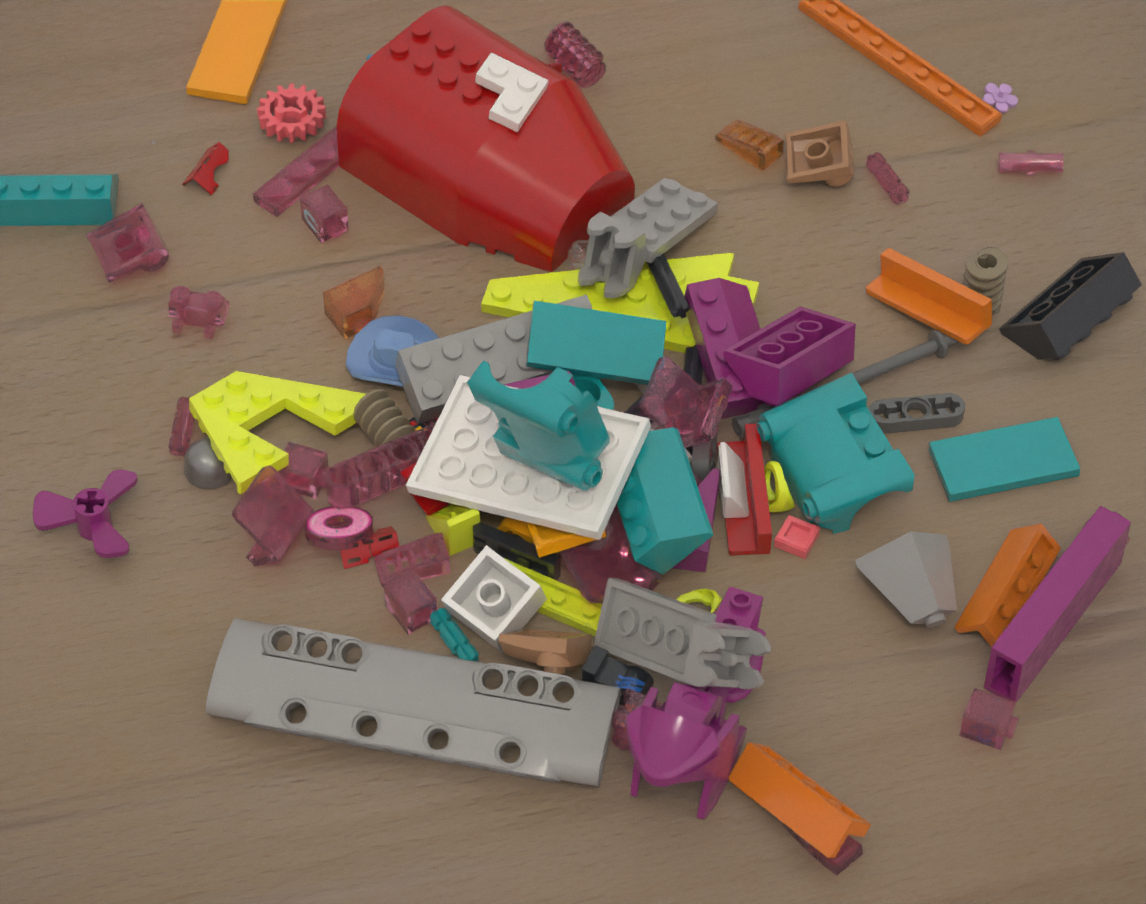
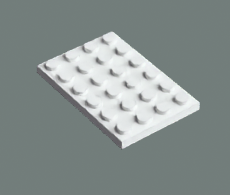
[406,375,651,540]

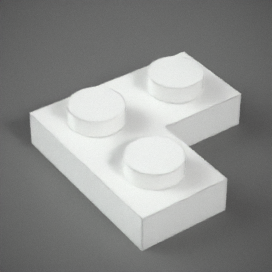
[475,53,549,132]

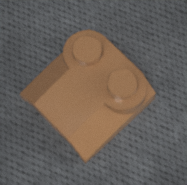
[785,120,854,187]
[499,629,592,674]

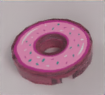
[304,505,374,550]

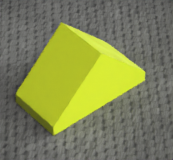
[425,504,480,556]

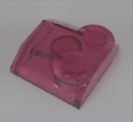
[86,203,169,282]

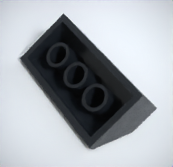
[999,252,1142,360]

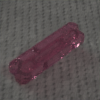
[866,152,909,204]
[168,396,194,456]

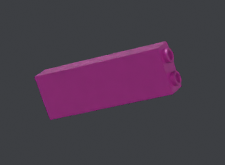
[984,505,1131,705]

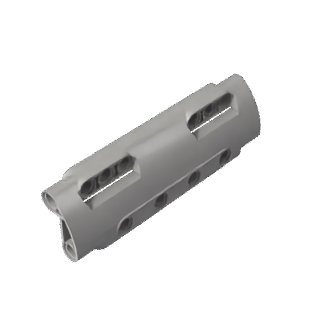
[206,618,621,787]

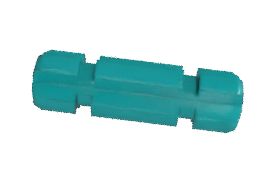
[430,608,479,662]

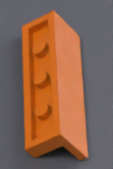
[866,248,992,345]
[954,523,1061,647]
[728,742,871,858]

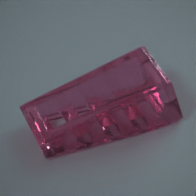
[374,532,450,588]

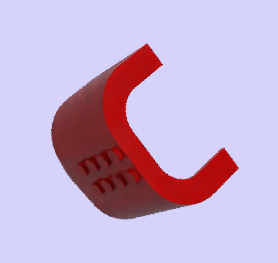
[336,6,635,272]

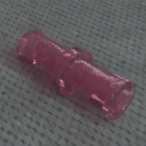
[999,150,1064,175]

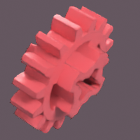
[257,83,326,143]

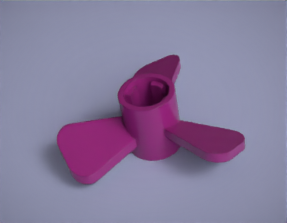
[33,469,138,558]

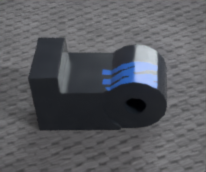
[581,645,654,709]

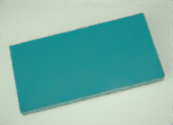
[526,300,666,386]
[928,417,1080,502]

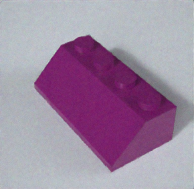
[684,278,764,420]
[723,306,856,406]

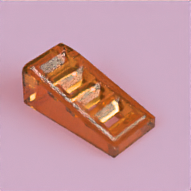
[715,119,784,171]

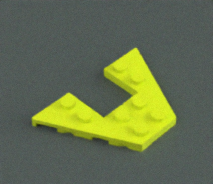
[189,371,366,494]

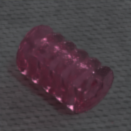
[544,21,606,88]

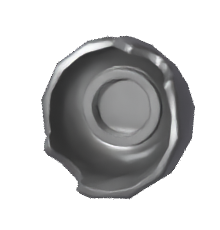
[184,437,231,489]

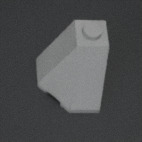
[855,531,958,628]

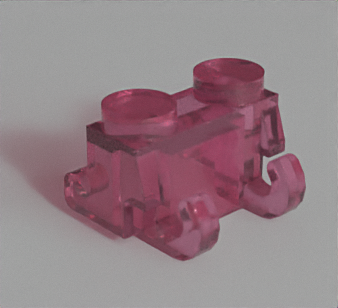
[168,286,230,339]

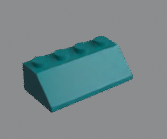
[0,173,119,226]
[617,427,714,575]

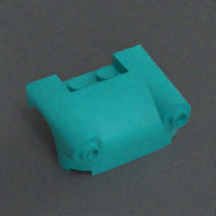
[467,360,610,491]
[756,373,915,534]

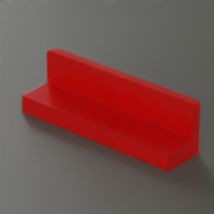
[717,424,772,556]

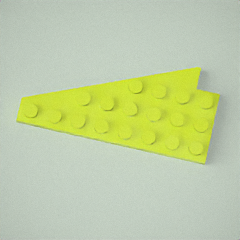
[481,253,759,353]

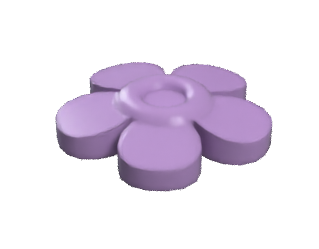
[982,83,1018,113]

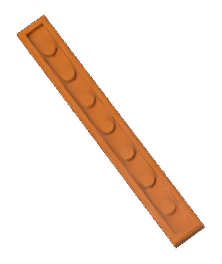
[798,0,1002,137]

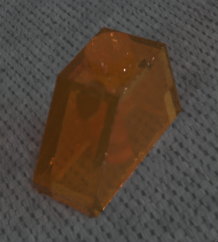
[323,266,385,339]

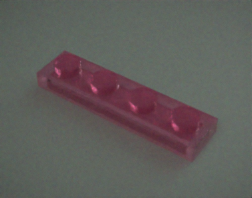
[253,126,339,217]

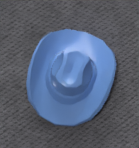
[346,315,439,387]

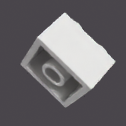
[441,546,547,653]

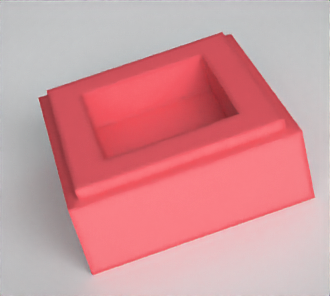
[774,515,820,559]

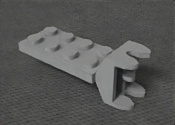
[578,178,718,298]
[593,578,771,689]

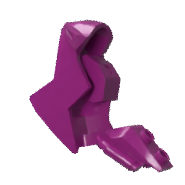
[625,586,766,820]

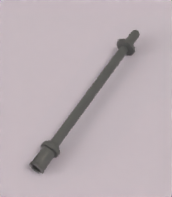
[732,329,959,438]

